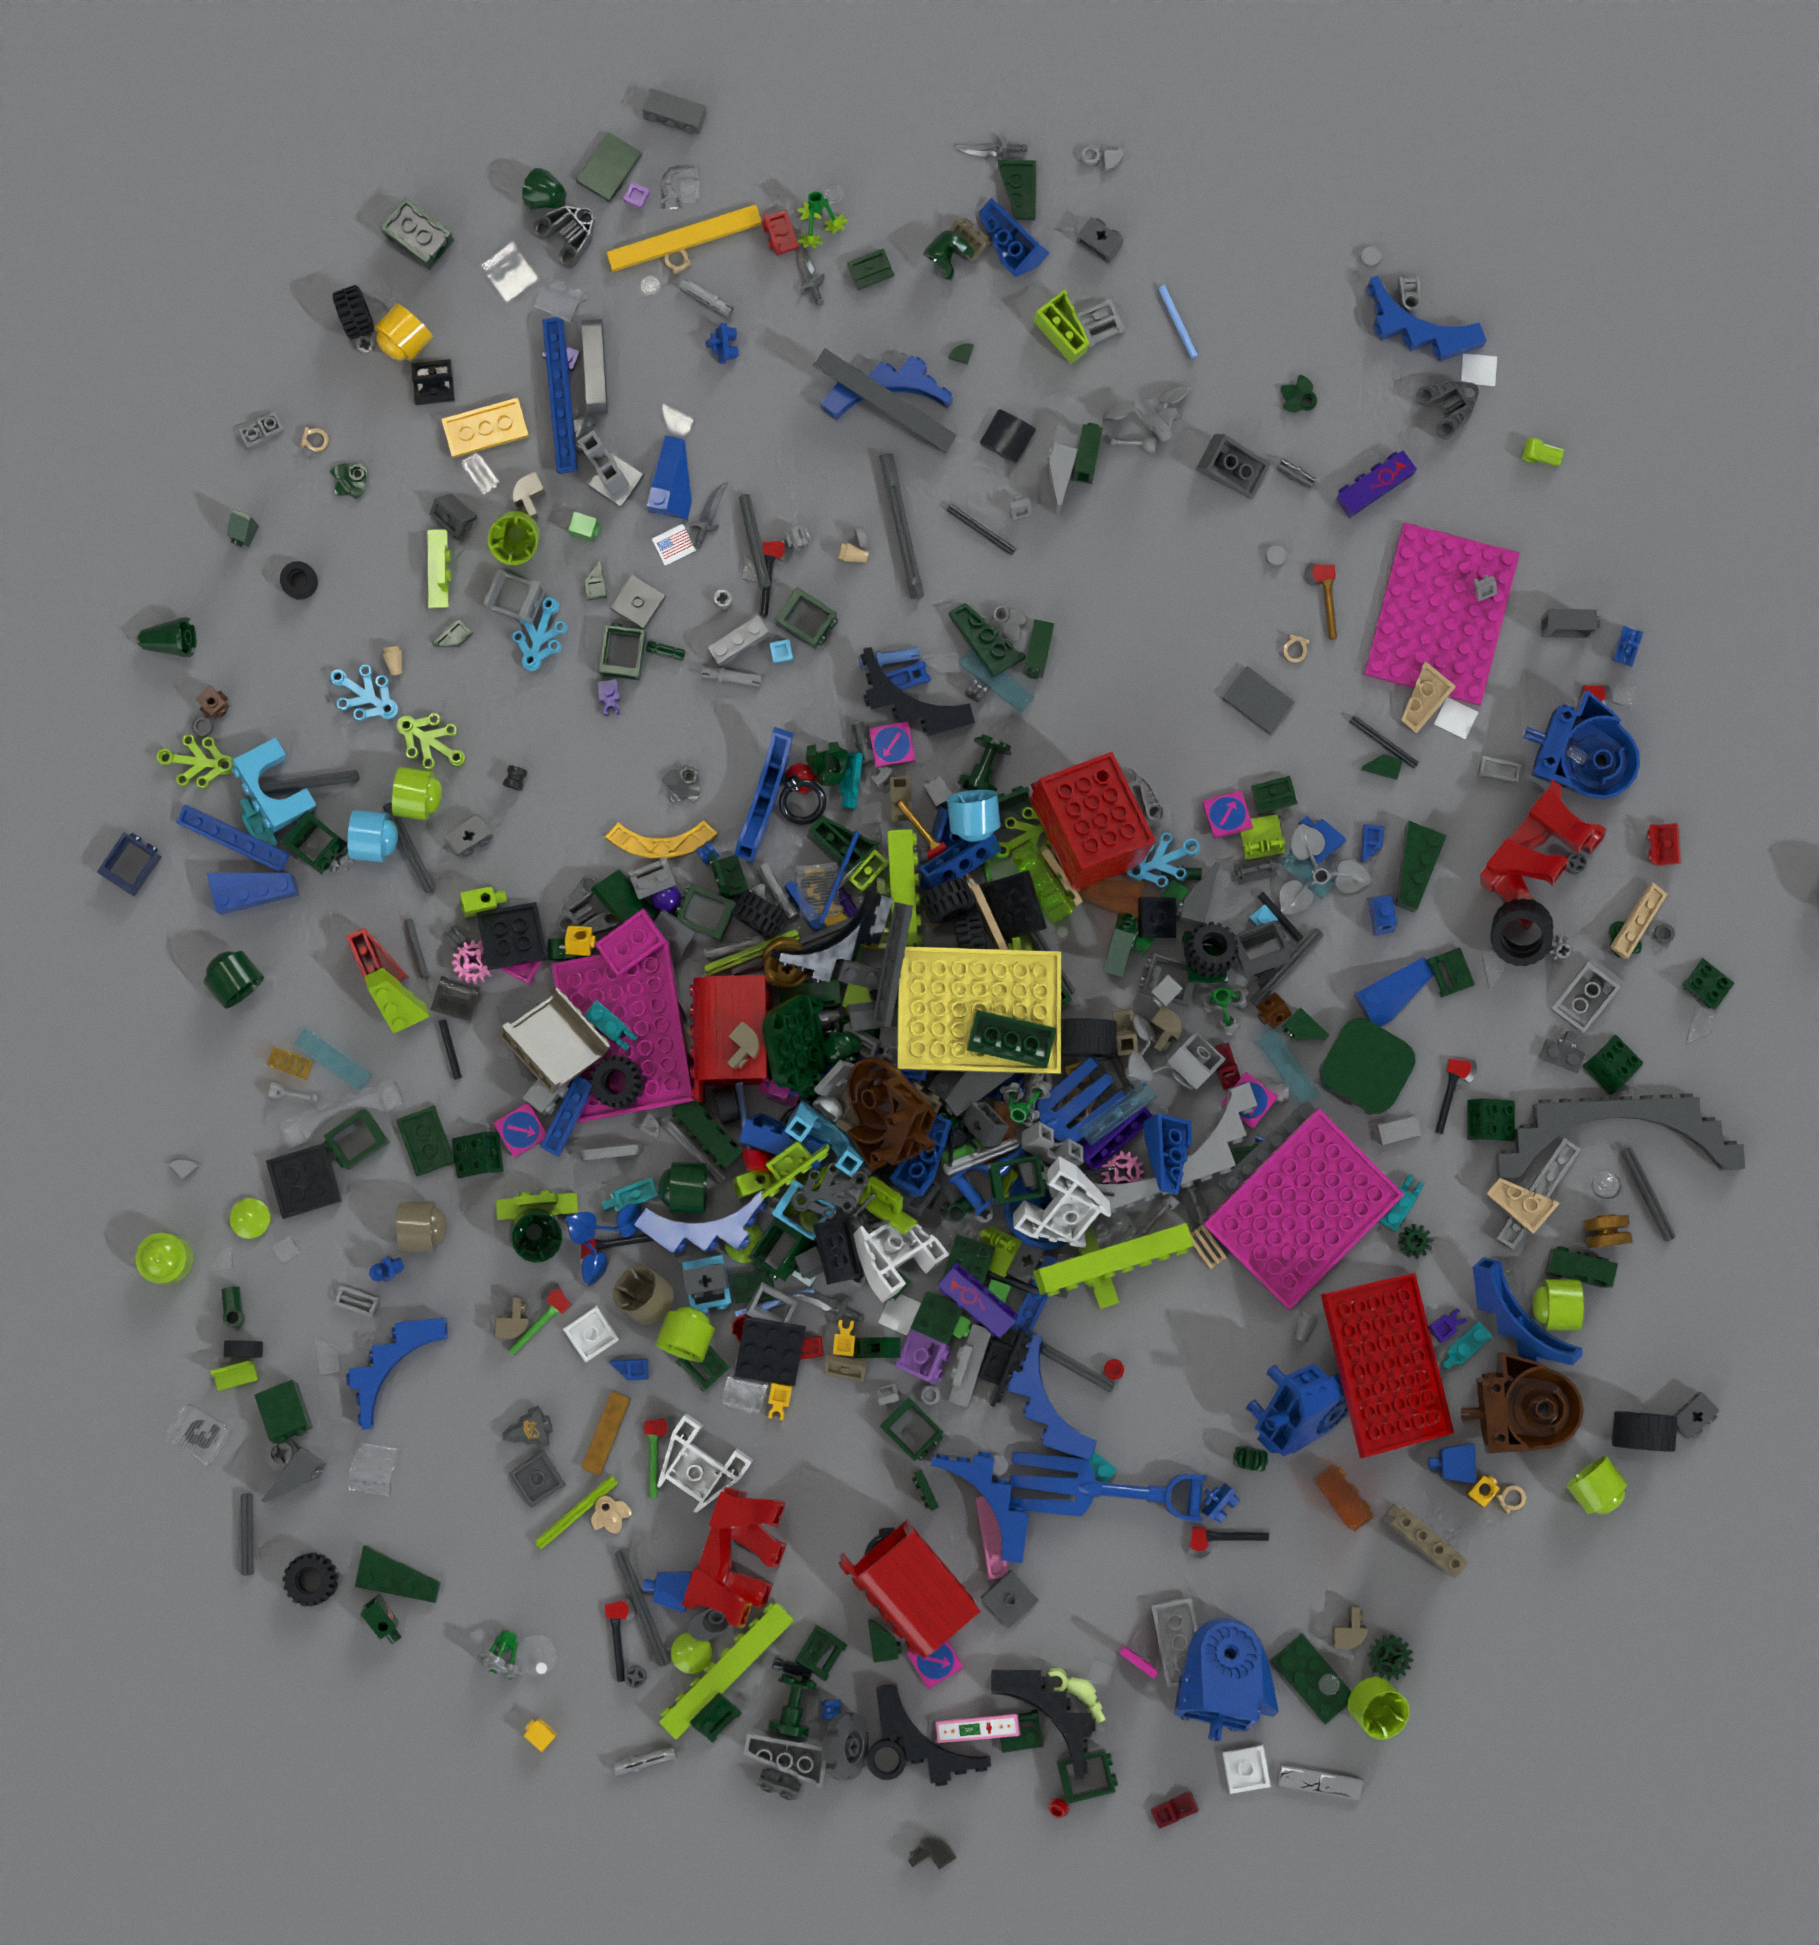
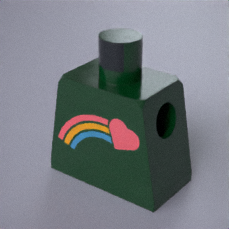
[360,1594,402,1644]

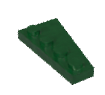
[949,603,1026,678]
[355,1545,441,1603]

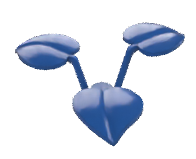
[565,1204,642,1286]

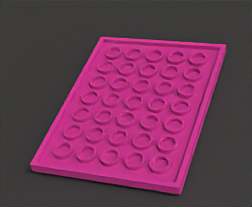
[1364,523,1520,706]
[551,941,695,1123]
[1203,1108,1404,1310]

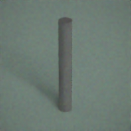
[405,919,429,979]

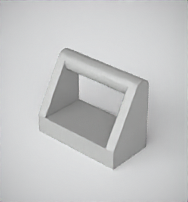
[746,1282,798,1323]

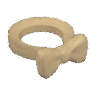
[664,249,692,275]
[301,427,329,452]
[1283,634,1309,663]
[1496,1485,1526,1514]

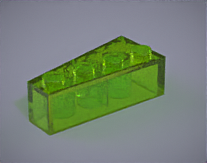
[1011,840,1076,925]

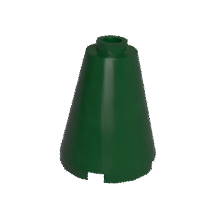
[137,617,197,657]

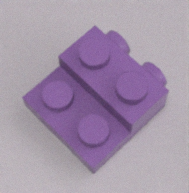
[895,1329,952,1384]

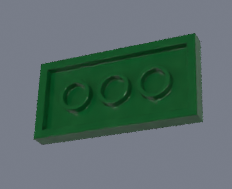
[1270,1633,1351,1725]

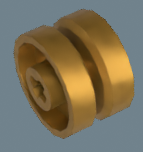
[762,937,807,988]
[1583,1214,1633,1249]

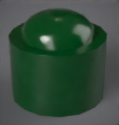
[203,950,264,1009]
[660,1162,707,1214]
[509,1208,563,1263]

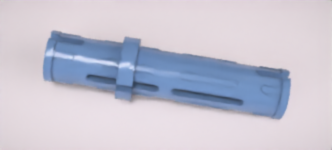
[858,647,920,669]

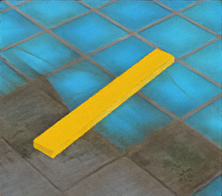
[606,204,762,272]

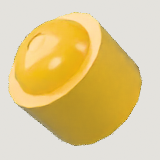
[374,303,433,361]

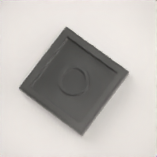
[509,1450,566,1508]

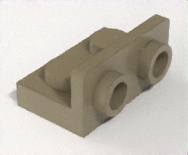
[949,218,992,262]

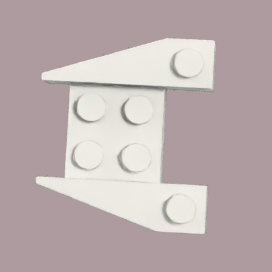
[1013,1157,1111,1248]
[853,1224,949,1303]
[657,1413,754,1513]

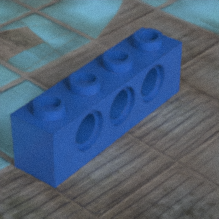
[918,833,1002,889]

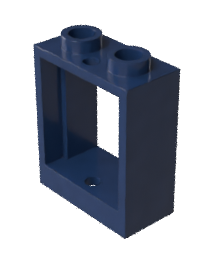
[97,832,162,896]

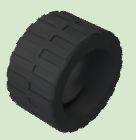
[1490,898,1554,966]
[1061,1018,1117,1057]
[1612,1411,1677,1452]

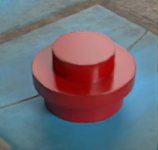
[1104,1359,1124,1380]
[1049,1798,1069,1818]

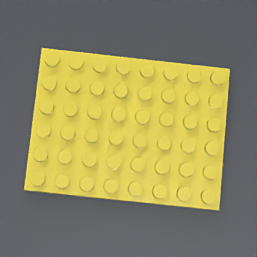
[897,947,1061,1074]

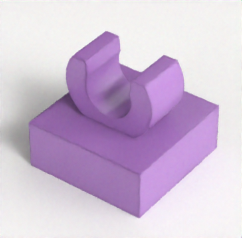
[623,182,650,210]

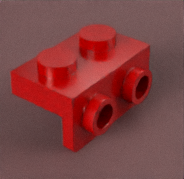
[761,210,799,256]
[1647,823,1681,866]

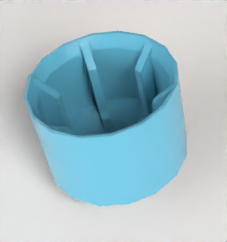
[947,790,1001,842]
[348,810,398,863]

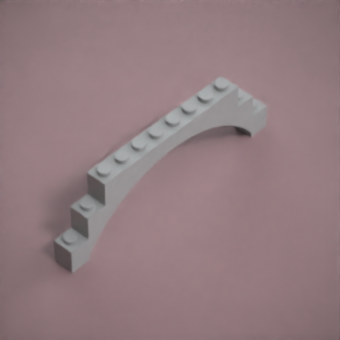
[1017,1082,1257,1220]

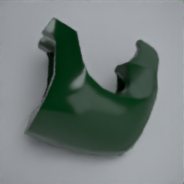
[522,168,566,210]
[923,230,974,281]
[806,742,849,786]

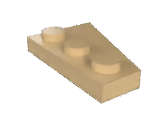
[1401,661,1456,733]
[1039,845,1083,906]
[1486,1178,1560,1234]

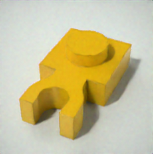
[833,1320,855,1356]
[768,1383,793,1421]

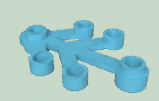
[512,597,568,671]
[330,664,398,721]
[1126,832,1200,889]

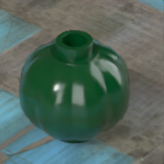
[824,1029,861,1066]

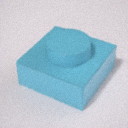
[770,639,793,664]
[1249,904,1278,927]

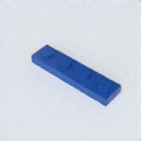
[540,1075,593,1157]
[1011,1255,1057,1337]

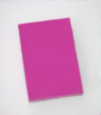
[595,909,667,977]

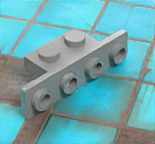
[949,1324,991,1407]

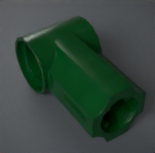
[547,939,587,961]
[946,1188,985,1223]
[221,1286,245,1328]

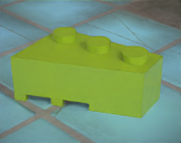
[1033,288,1090,364]
[364,968,430,1034]

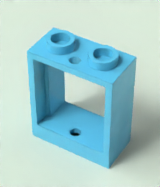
[772,1180,837,1240]
[682,1255,732,1313]

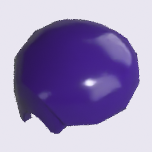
[649,886,682,913]

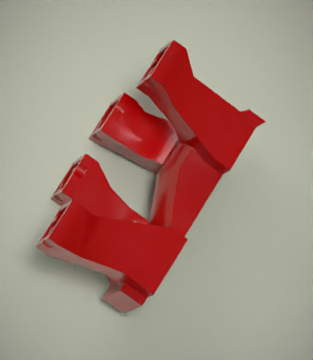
[1480,780,1606,931]
[680,1487,787,1628]

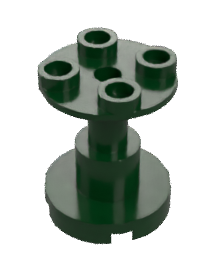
[957,734,1012,792]
[768,1674,819,1737]

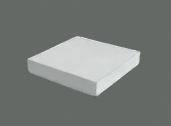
[563,1306,620,1363]
[1222,1744,1271,1794]

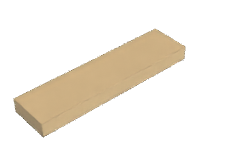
[1610,882,1668,959]
[970,884,1008,950]

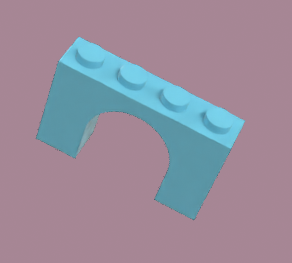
[231,738,316,833]
[784,1100,864,1177]

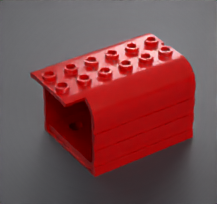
[1030,752,1155,890]
[690,975,773,1103]
[838,1519,981,1658]

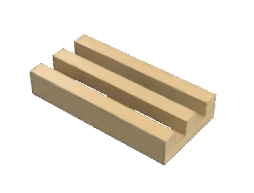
[1190,1224,1227,1269]

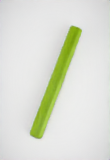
[704,930,800,976]
[535,1476,618,1549]

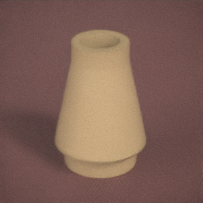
[838,542,868,563]
[382,646,403,676]

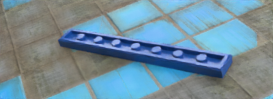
[542,316,578,474]

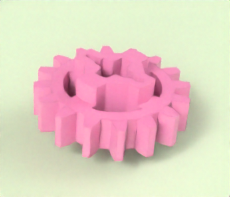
[452,940,495,984]
[1100,1151,1145,1184]

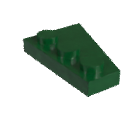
[997,160,1036,220]

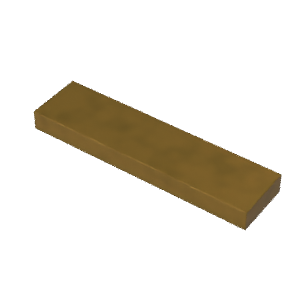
[581,1391,631,1476]

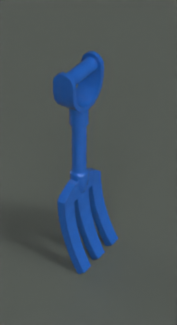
[948,1056,1129,1216]
[1009,1452,1206,1522]

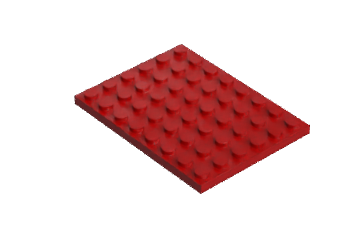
[1321,1273,1454,1458]

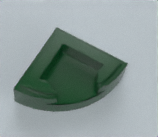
[949,344,974,365]

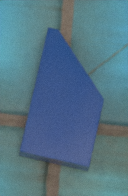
[1361,825,1384,863]
[610,1359,649,1380]

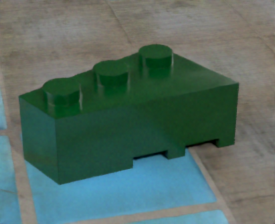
[807,816,880,873]
[779,978,842,1009]
[1545,1246,1618,1288]

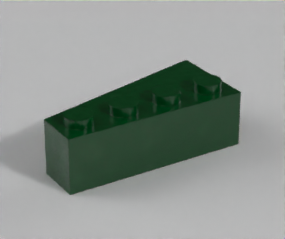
[1395,821,1447,913]
[671,1100,743,1170]

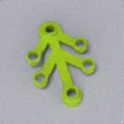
[397,713,466,770]
[156,734,233,789]
[996,807,1052,864]

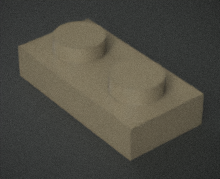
[824,1354,868,1382]

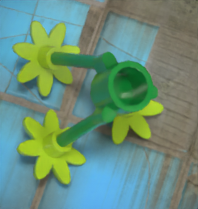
[797,191,848,248]

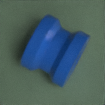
[695,841,720,866]
[821,1699,842,1719]

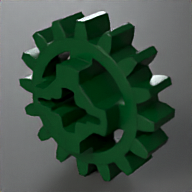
[1367,1634,1414,1681]

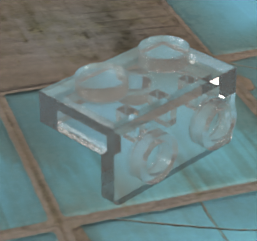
[721,1374,768,1414]

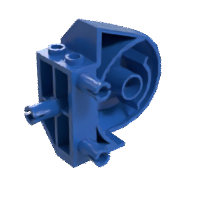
[1523,690,1640,799]
[1246,1363,1349,1456]
[1174,1618,1279,1741]

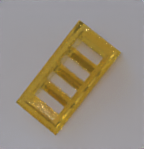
[266,1047,314,1080]

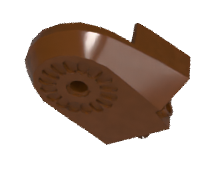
[847,1056,937,1171]
[1461,1352,1584,1454]

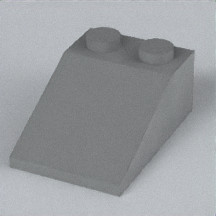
[1046,443,1078,516]
[1552,957,1624,1033]

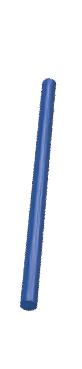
[818,831,860,924]

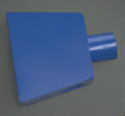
[1298,816,1347,864]
[1367,895,1397,936]
[1428,1443,1476,1483]
[642,1571,692,1612]

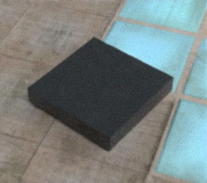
[1138,897,1176,938]

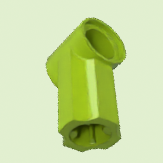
[1521,438,1564,467]

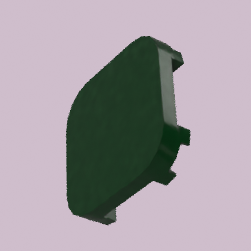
[762,995,829,1088]
[1318,1018,1416,1115]

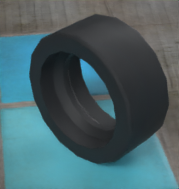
[223,1340,263,1358]
[867,1739,906,1780]

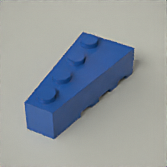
[207,873,299,915]
[739,1113,833,1170]

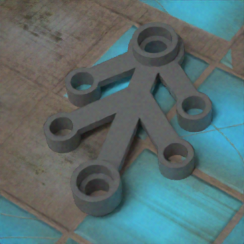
[791,1163,868,1221]

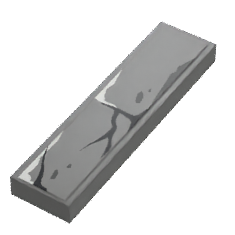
[1278,1765,1364,1801]

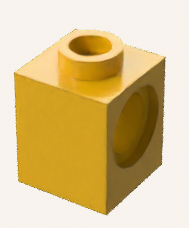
[565,926,596,956]
[1465,1474,1500,1508]
[523,1718,558,1752]

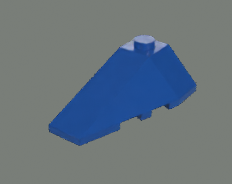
[889,1114,952,1198]

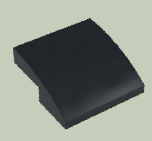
[411,359,455,405]
[980,409,1036,463]

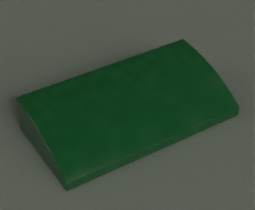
[967,1009,1056,1068]

